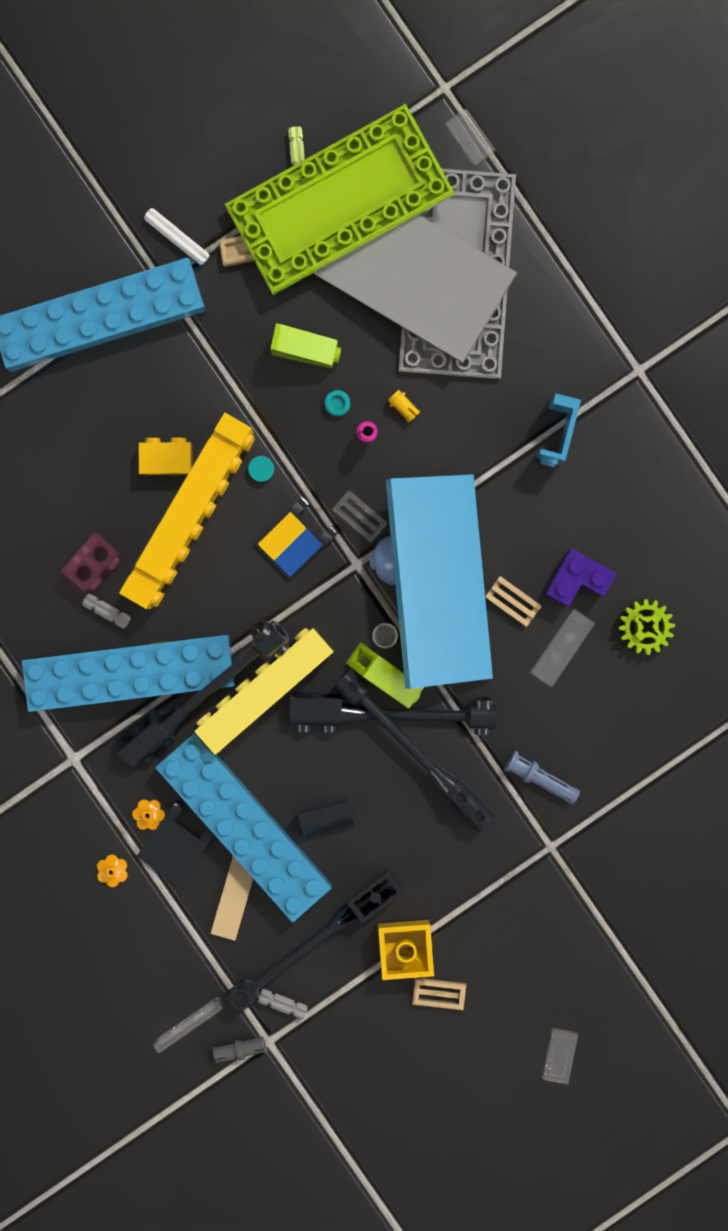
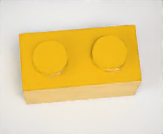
[139,438,193,476]

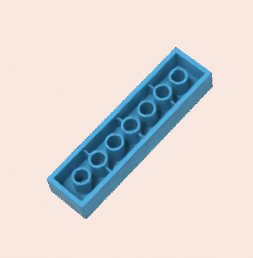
[0,257,206,372]
[22,635,236,712]
[156,733,332,922]

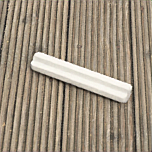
[144,208,209,265]

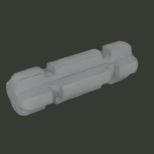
[82,594,131,628]
[258,989,307,1019]

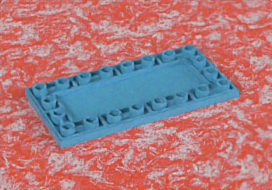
[386,475,493,689]

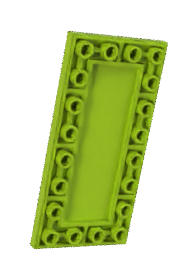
[224,104,455,295]

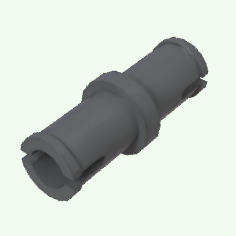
[213,1036,267,1064]

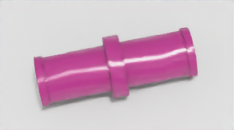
[357,421,377,442]

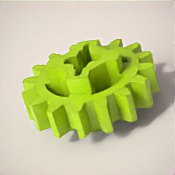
[618,599,675,655]

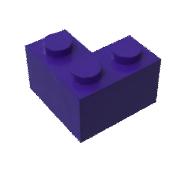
[544,549,617,606]

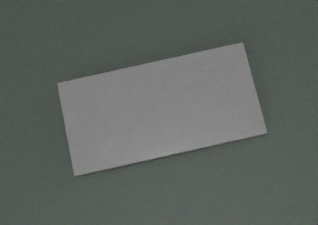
[399,169,516,379]
[313,215,517,363]

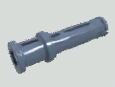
[504,750,580,805]

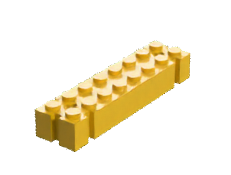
[119,412,255,609]

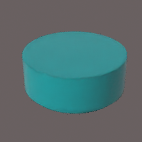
[325,390,350,417]
[248,456,274,482]

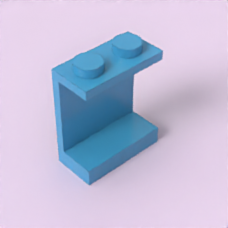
[535,393,581,467]

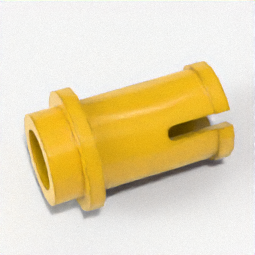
[388,390,420,423]

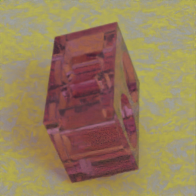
[61,532,121,592]

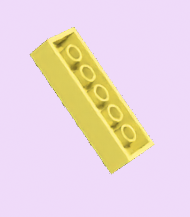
[195,628,334,755]

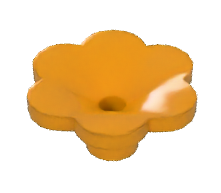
[132,799,165,830]
[97,854,128,887]

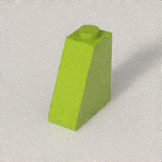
[271,323,341,368]
[346,642,424,708]

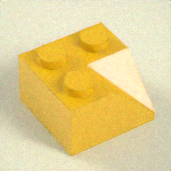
[378,920,434,980]

